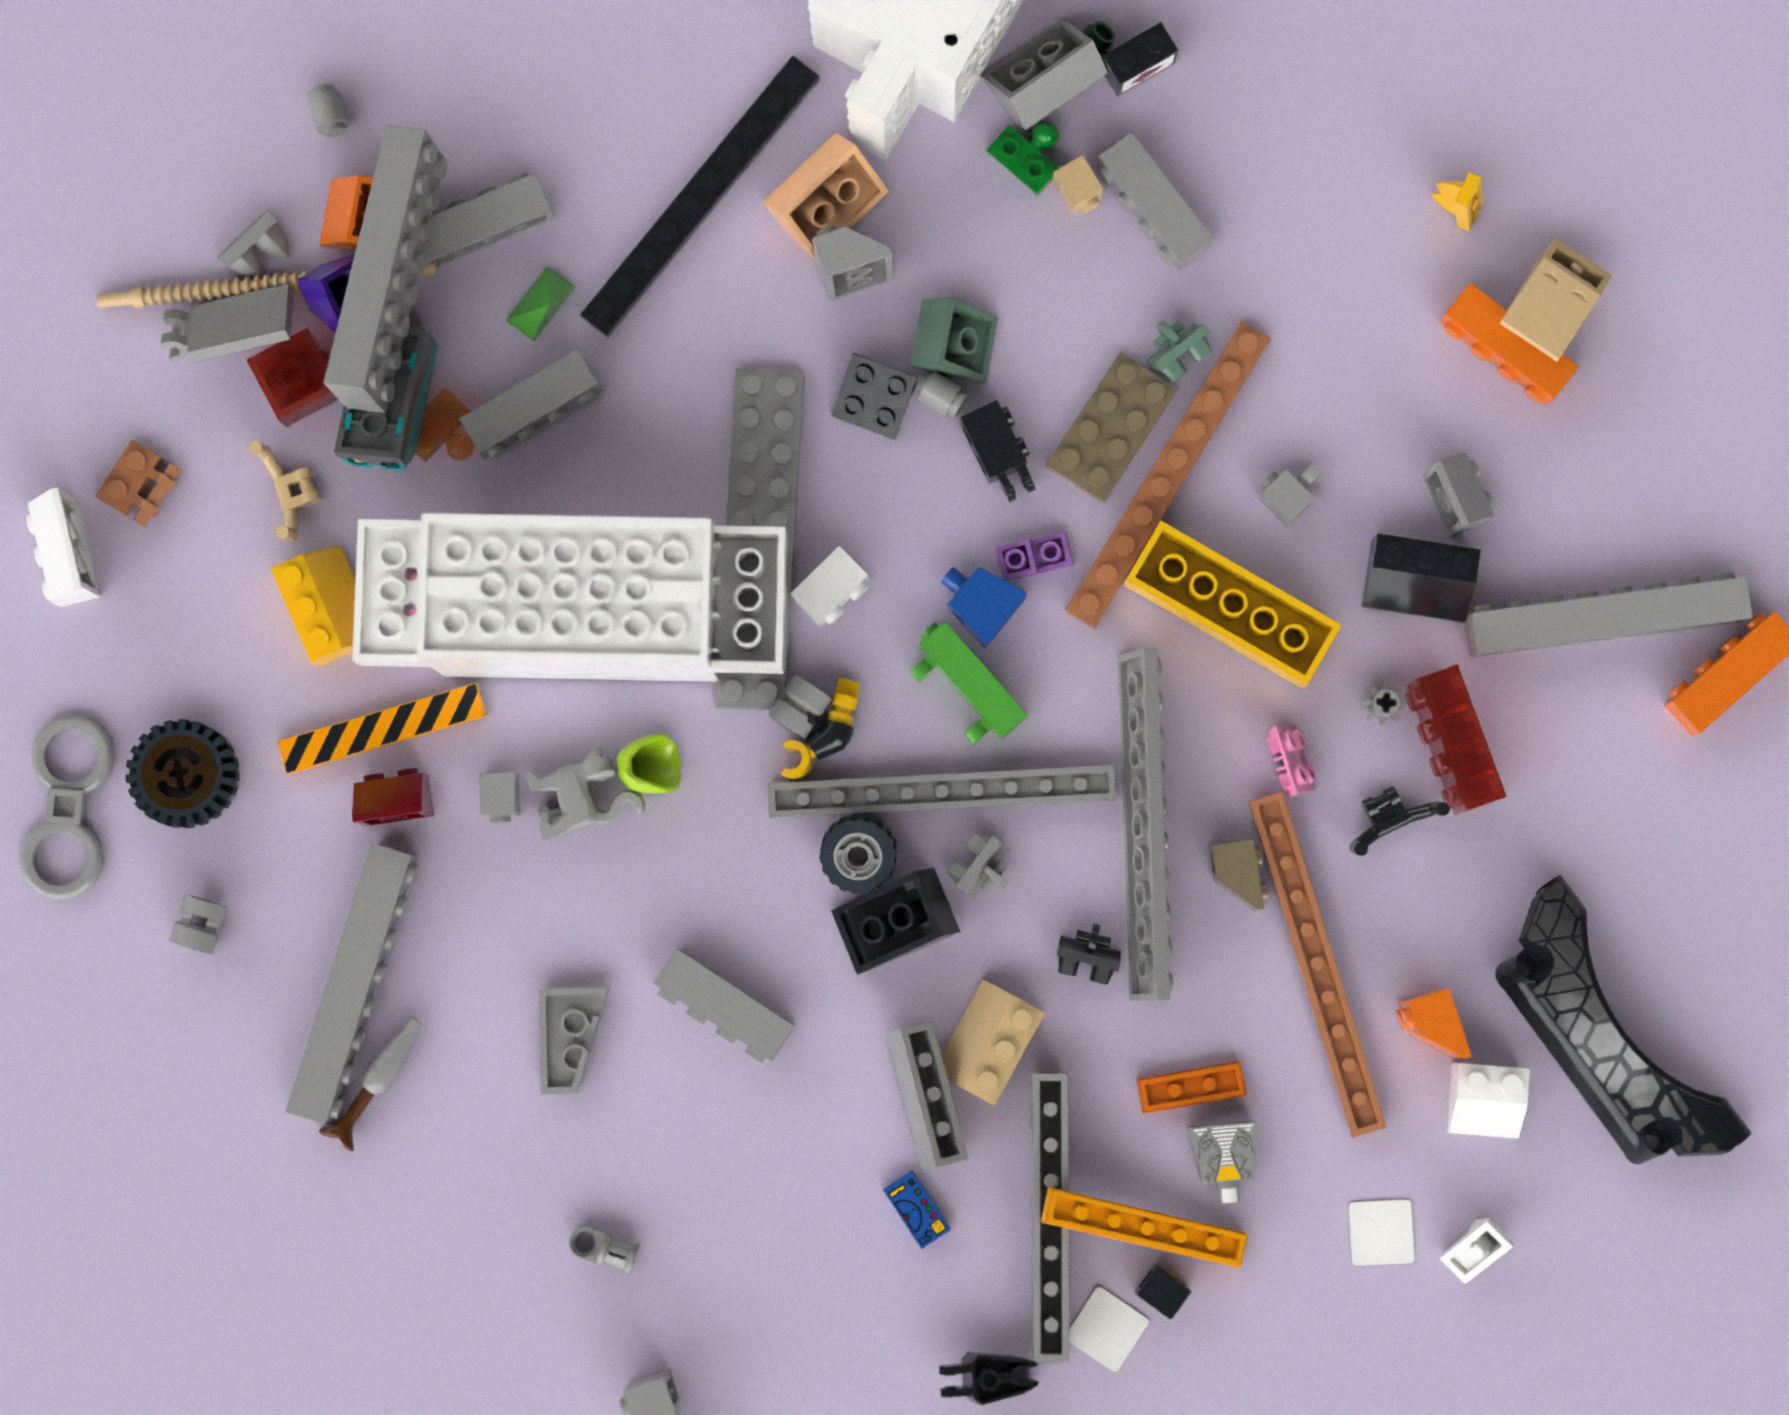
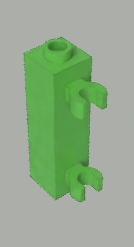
[910,621,1028,745]

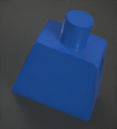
[941,567,1027,649]

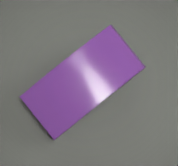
[996,531,1075,581]

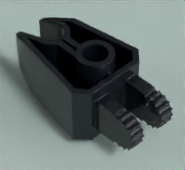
[939,1352,1039,1406]

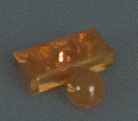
[415,388,474,462]

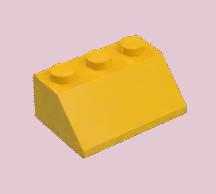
[270,546,356,667]

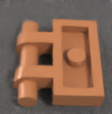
[95,439,181,527]

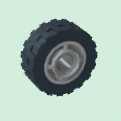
[820,813,897,894]

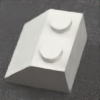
[1447,1062,1530,1138]

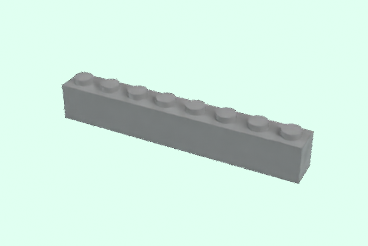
[1465,573,1753,658]
[285,843,419,1124]
[1031,1073,1069,1362]

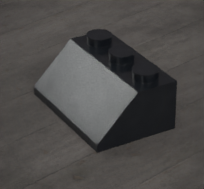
[1362,533,1481,623]

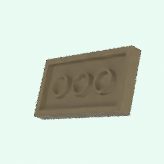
[1046,352,1178,504]

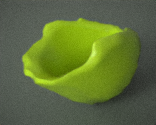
[617,733,682,794]

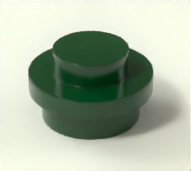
[1083,21,1115,54]

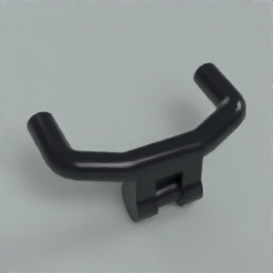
[1349,786,1450,856]

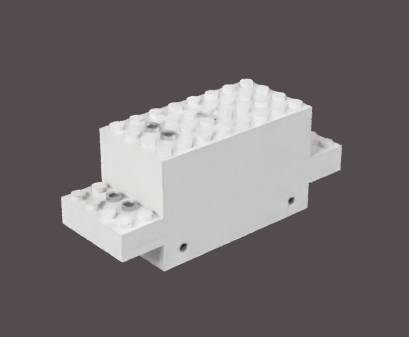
[808,0,1024,161]
[352,513,787,682]

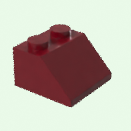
[352,768,434,827]

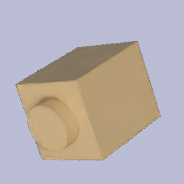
[1052,155,1104,215]

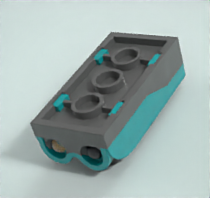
[334,328,438,471]

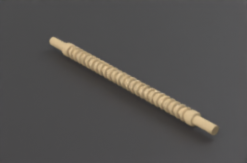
[97,261,438,308]

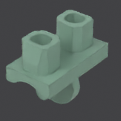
[1146,320,1212,382]

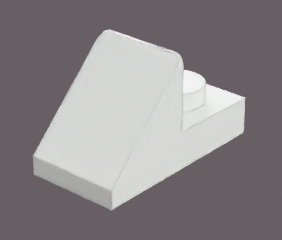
[1440,1218,1515,1284]

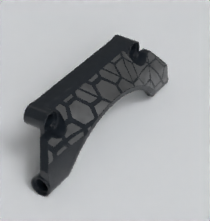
[1495,875,1752,1164]

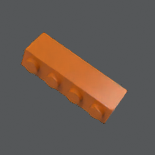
[1439,282,1579,405]
[1664,611,1789,736]

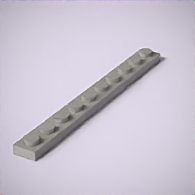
[768,765,1116,819]

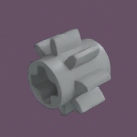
[1361,682,1407,726]

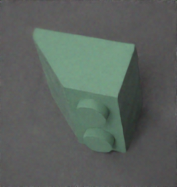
[910,297,998,383]

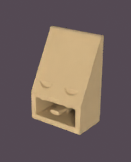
[1500,237,1612,362]

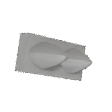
[217,210,289,277]

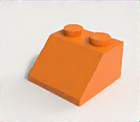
[1395,988,1472,1059]

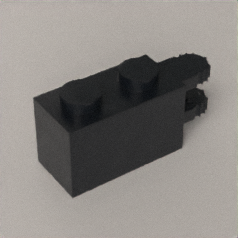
[960,400,1036,502]

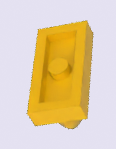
[1431,172,1484,232]

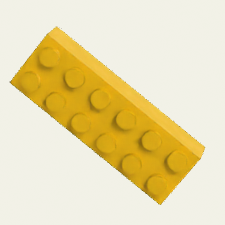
[1123,521,1342,689]

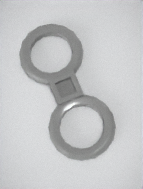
[20,715,114,900]

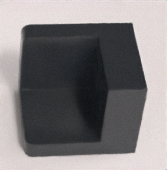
[1134,1263,1192,1319]

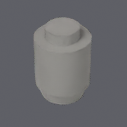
[307,84,350,138]
[915,371,968,418]

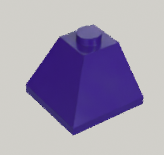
[297,253,355,334]

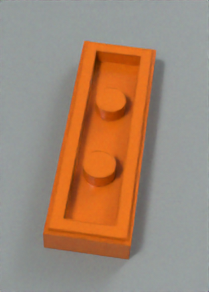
[1136,1061,1247,1114]

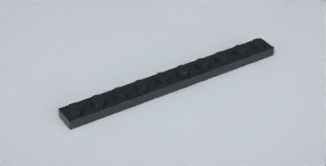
[580,56,820,338]

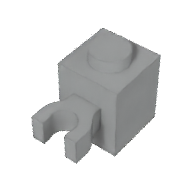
[1258,463,1323,527]

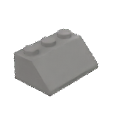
[980,18,1108,130]
[812,226,893,302]

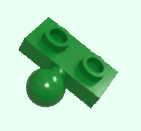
[986,121,1059,196]

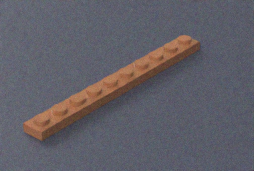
[1065,321,1271,629]
[1248,791,1387,1138]

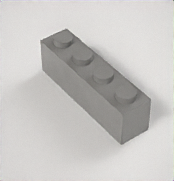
[1097,132,1214,271]
[423,173,554,267]
[459,349,602,460]
[654,949,796,1063]
[887,1021,968,1171]

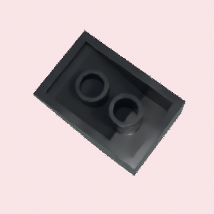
[831,868,961,975]

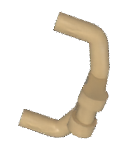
[248,441,322,542]

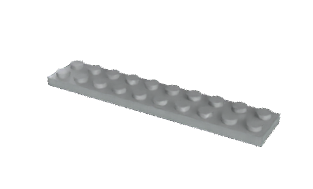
[715,368,804,711]
[1118,648,1173,1001]

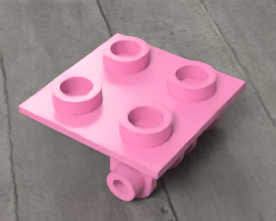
[1266,724,1316,798]

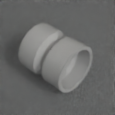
[768,675,832,740]
[169,894,228,954]

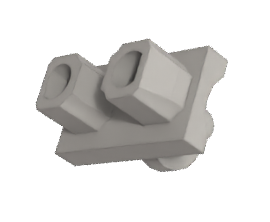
[947,832,1009,900]

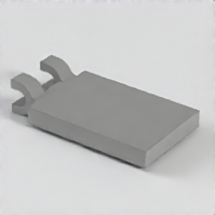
[161,283,293,362]

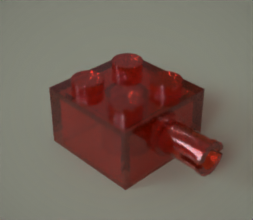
[247,328,339,427]

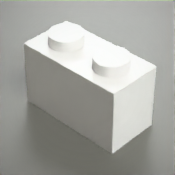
[790,546,869,627]

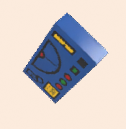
[883,1170,951,1249]

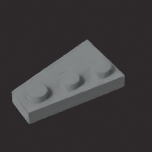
[539,987,610,1094]

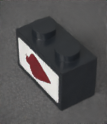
[1102,22,1178,96]

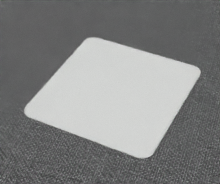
[1348,1199,1415,1266]
[1069,1287,1149,1372]

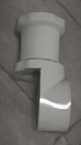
[569,1225,640,1275]

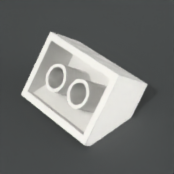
[26,487,100,607]

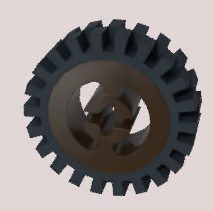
[125,719,240,829]

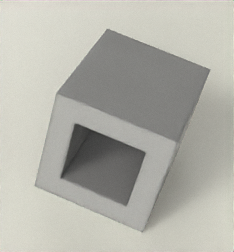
[480,772,520,823]

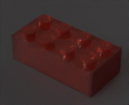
[1405,664,1507,816]

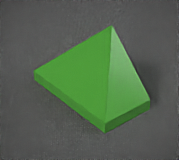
[506,267,575,341]

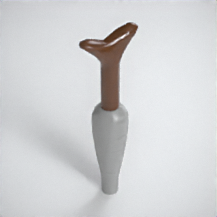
[319,1017,423,1151]

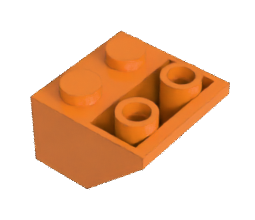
[319,175,373,252]

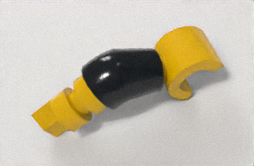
[780,677,861,782]

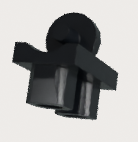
[1057,923,1121,985]

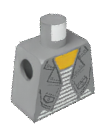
[1187,1120,1257,1203]

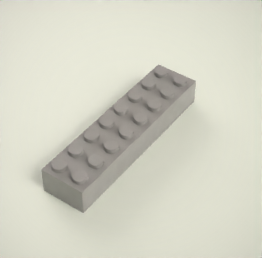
[324,125,447,413]

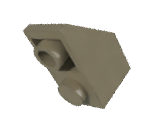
[1209,839,1269,911]

